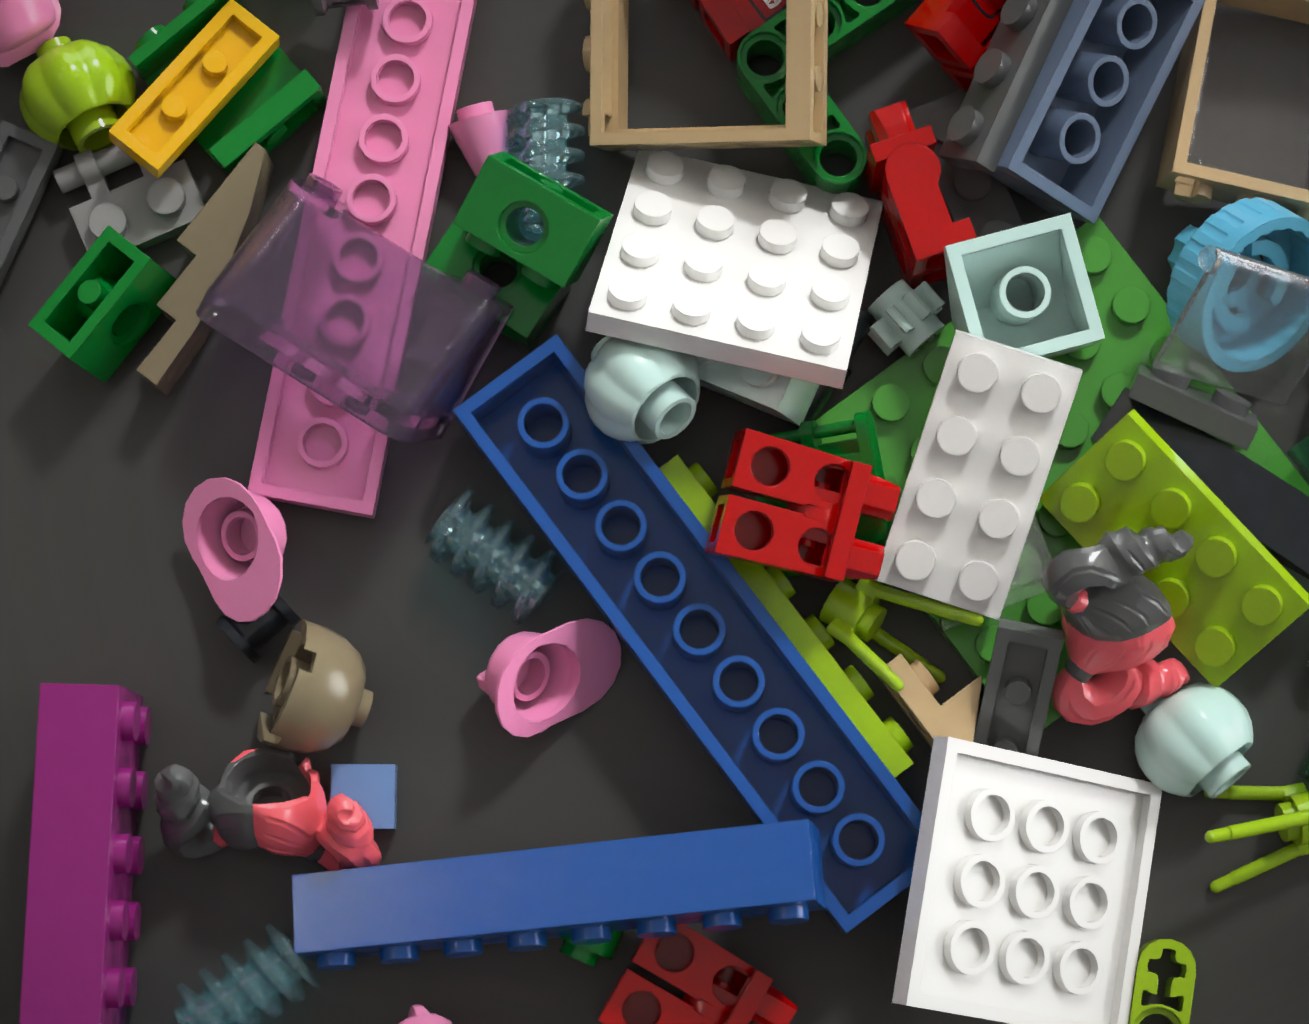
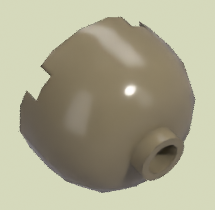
[257,619,373,754]

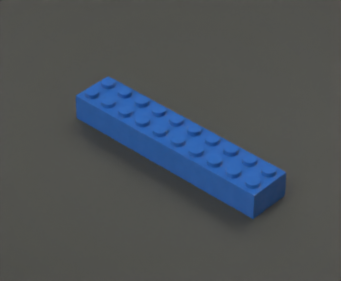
[453,334,922,934]

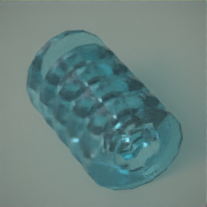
[505,98,586,236]
[425,488,566,626]
[174,924,321,1024]

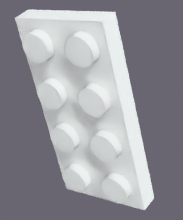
[877,329,1083,620]

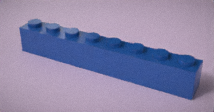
[292,819,826,971]

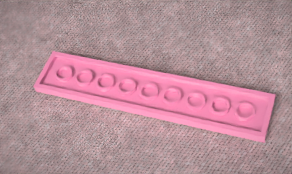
[248,0,477,519]

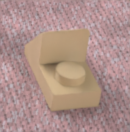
[876,654,982,748]

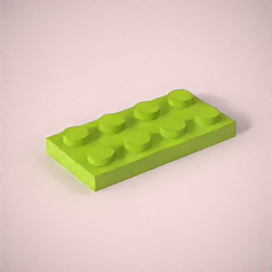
[1039,409,1309,688]

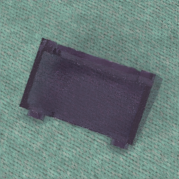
[196,173,514,443]

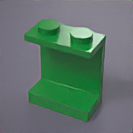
[128,0,327,177]

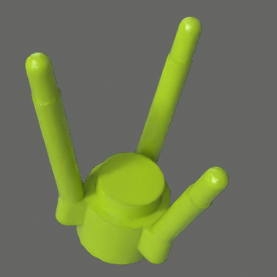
[819,578,984,692]
[1204,782,1309,893]

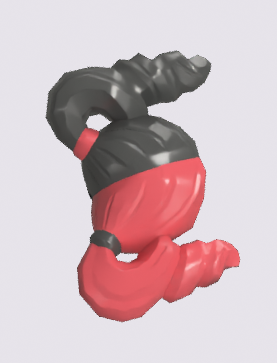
[1041,526,1194,726]
[153,746,382,871]

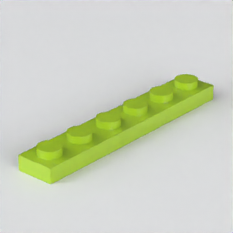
[659,455,914,778]

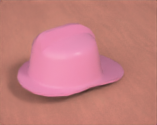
[0,0,61,67]
[182,477,287,622]
[476,618,621,738]

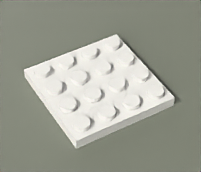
[585,150,883,389]
[892,736,1162,1024]

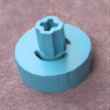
[1166,197,1309,371]

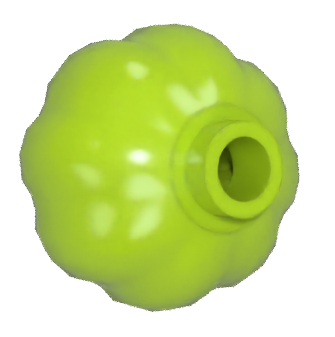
[19,36,137,153]

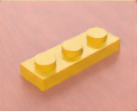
[108,0,280,179]

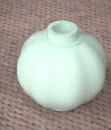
[584,336,700,444]
[1135,682,1253,799]

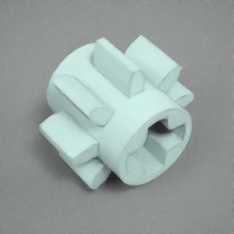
[867,279,945,358]

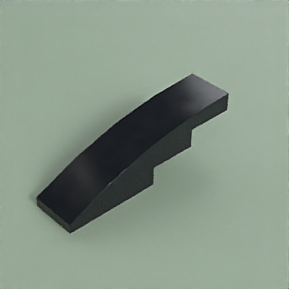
[1090,387,1309,579]

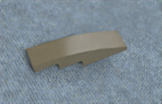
[137,142,274,397]

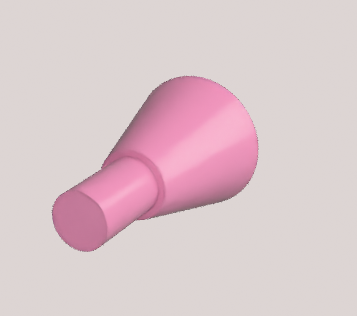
[448,101,508,177]

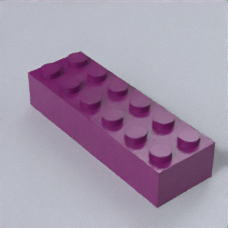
[19,683,152,1024]

